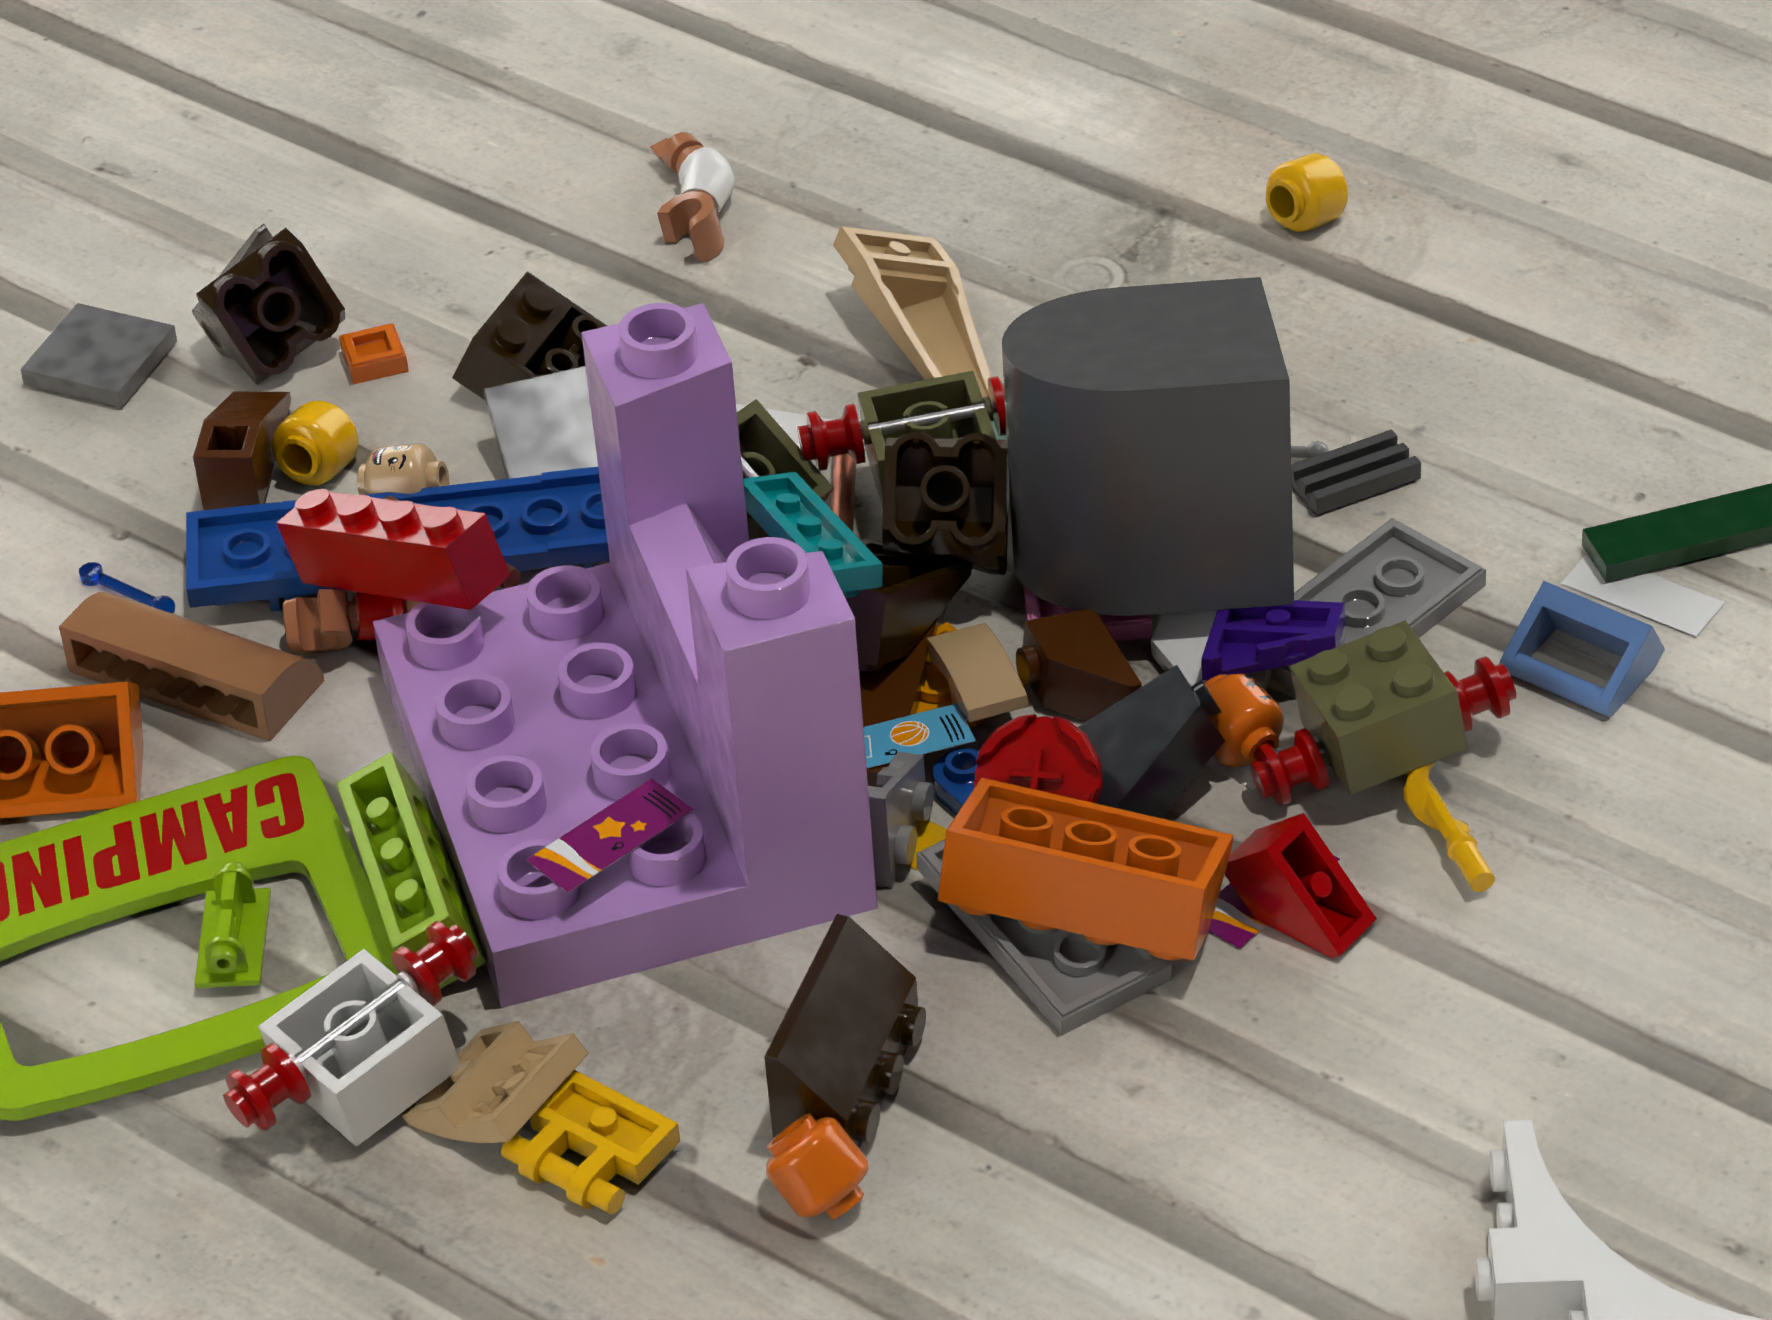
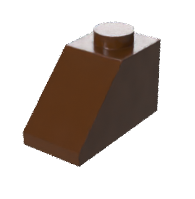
[1016,609,1142,722]

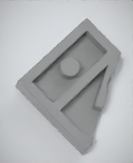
[868,751,934,889]

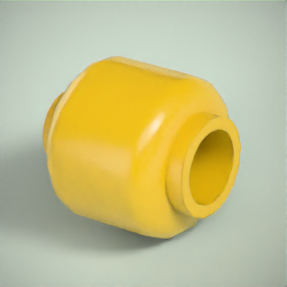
[1266,153,1348,232]
[272,401,359,486]

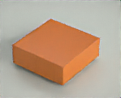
[339,323,409,384]

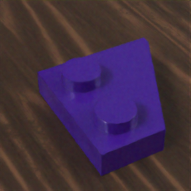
[1201,600,1345,681]

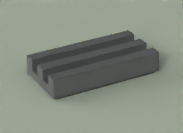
[1291,429,1421,515]

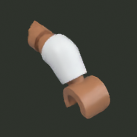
[650,132,735,262]

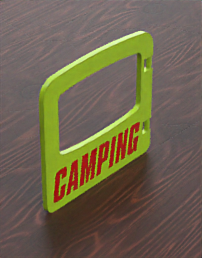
[0,755,398,1121]

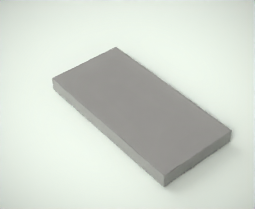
[1271,518,1486,692]
[916,839,1172,1036]

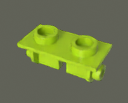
[194,862,271,988]

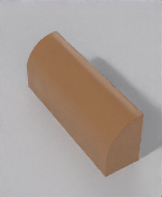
[59,591,325,741]

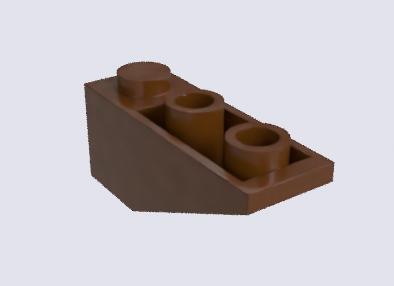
[193,391,291,510]

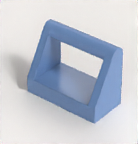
[1499,581,1665,718]

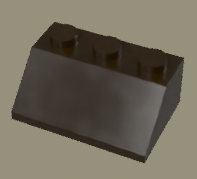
[764,914,926,1148]

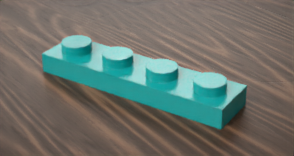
[743,472,883,598]

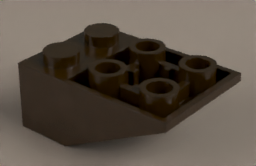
[452,271,608,400]

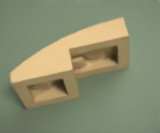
[927,623,1029,722]

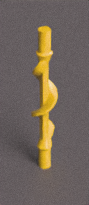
[1403,761,1495,892]

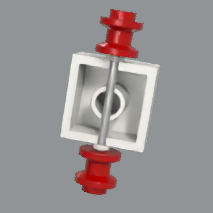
[223,921,478,1147]

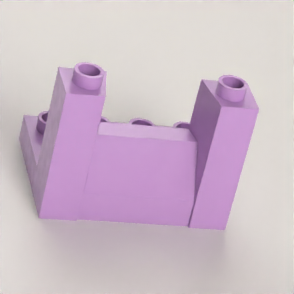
[373,303,878,1008]

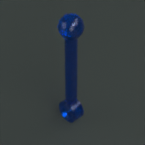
[79,562,176,614]

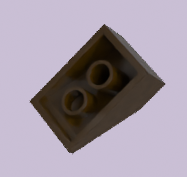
[845,538,972,672]

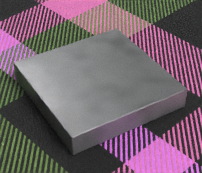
[20,303,177,408]

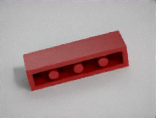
[276,489,511,610]

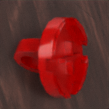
[973,714,1103,804]

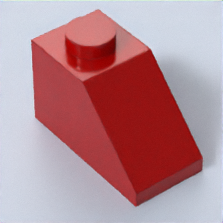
[1224,813,1377,958]

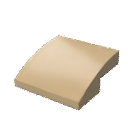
[401,1021,589,1143]

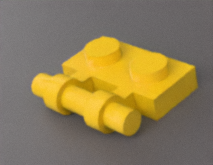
[501,1070,680,1215]

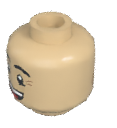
[357,443,450,495]

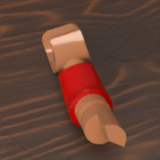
[283,589,420,654]

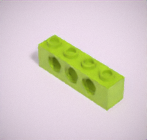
[336,752,486,989]

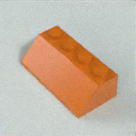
[0,681,144,819]
[937,778,1234,961]

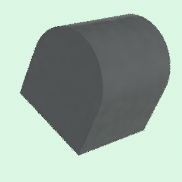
[1002,277,1294,616]

